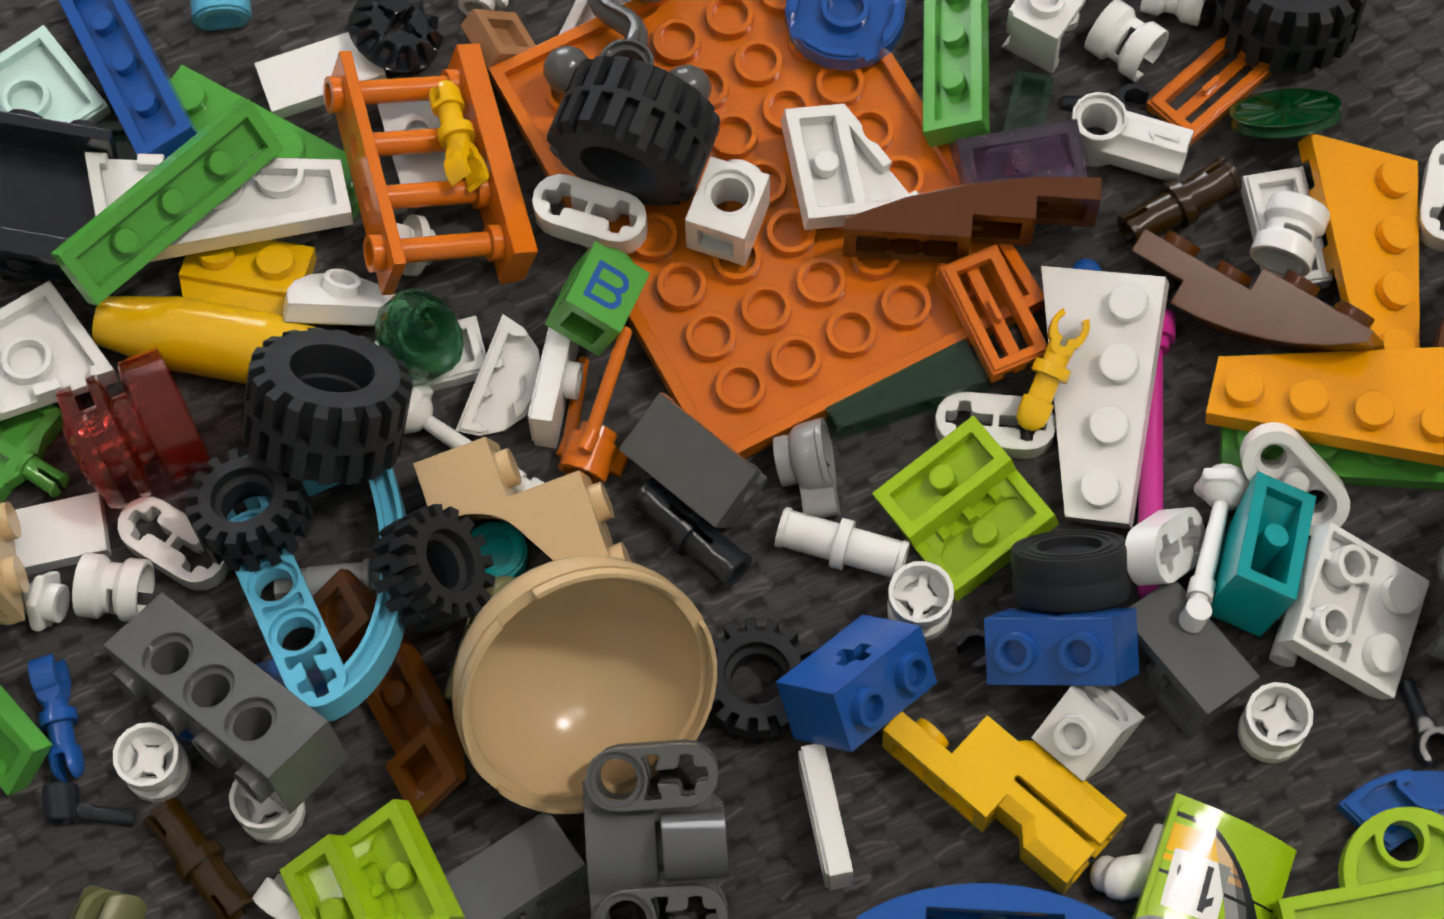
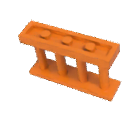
[323,43,538,296]

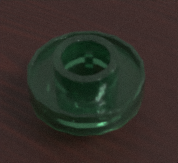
[375,288,464,382]

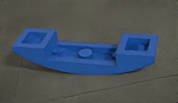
[857,883,1115,919]

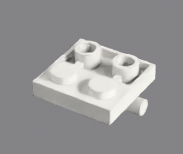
[1269,522,1430,700]

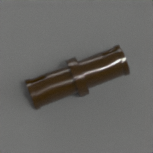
[1117,156,1242,248]
[143,797,256,919]

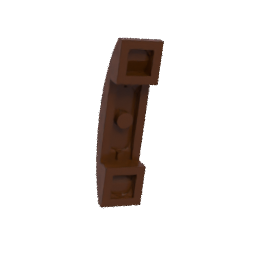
[310,568,466,820]

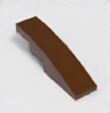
[843,177,1102,263]

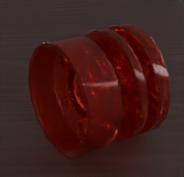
[55,345,211,512]

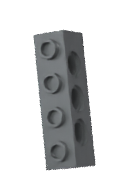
[103,592,349,814]

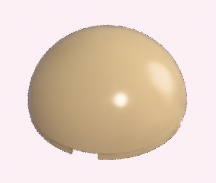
[451,555,717,814]

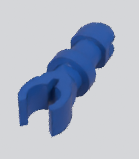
[28,653,85,782]

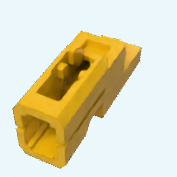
[882,712,1127,895]

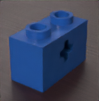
[984,608,1139,686]
[776,615,937,752]

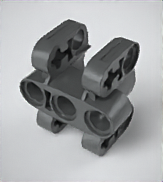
[582,739,729,919]

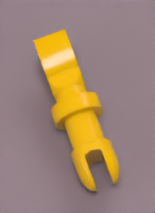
[428,80,489,193]
[1016,308,1090,431]

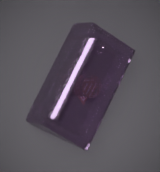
[950,119,1088,185]

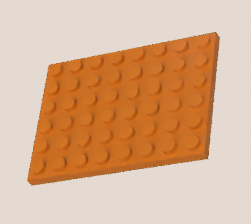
[488,0,1045,459]

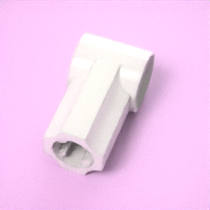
[1067,92,1194,181]

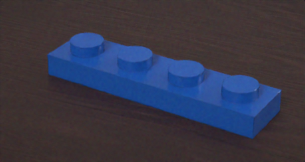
[59,0,198,159]

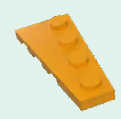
[1297,133,1420,350]
[1205,347,1444,467]

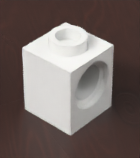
[685,156,770,266]
[1031,685,1145,781]

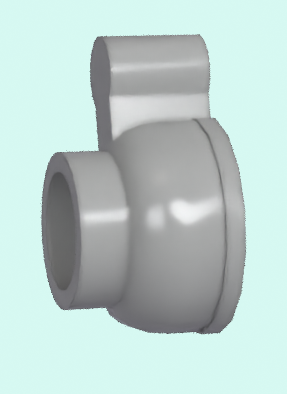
[773,417,840,518]

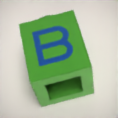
[545,241,650,356]

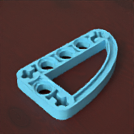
[227,455,406,722]

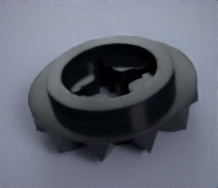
[348,0,444,73]

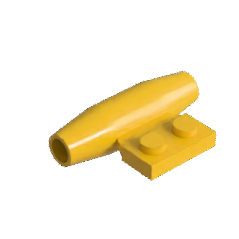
[92,240,317,384]

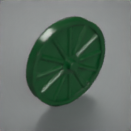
[1229,88,1342,138]

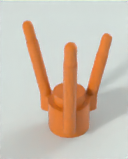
[556,326,632,485]

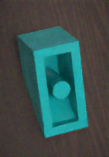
[1210,471,1316,637]

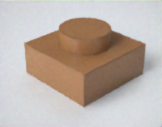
[460,9,536,70]

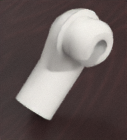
[1090,824,1163,901]

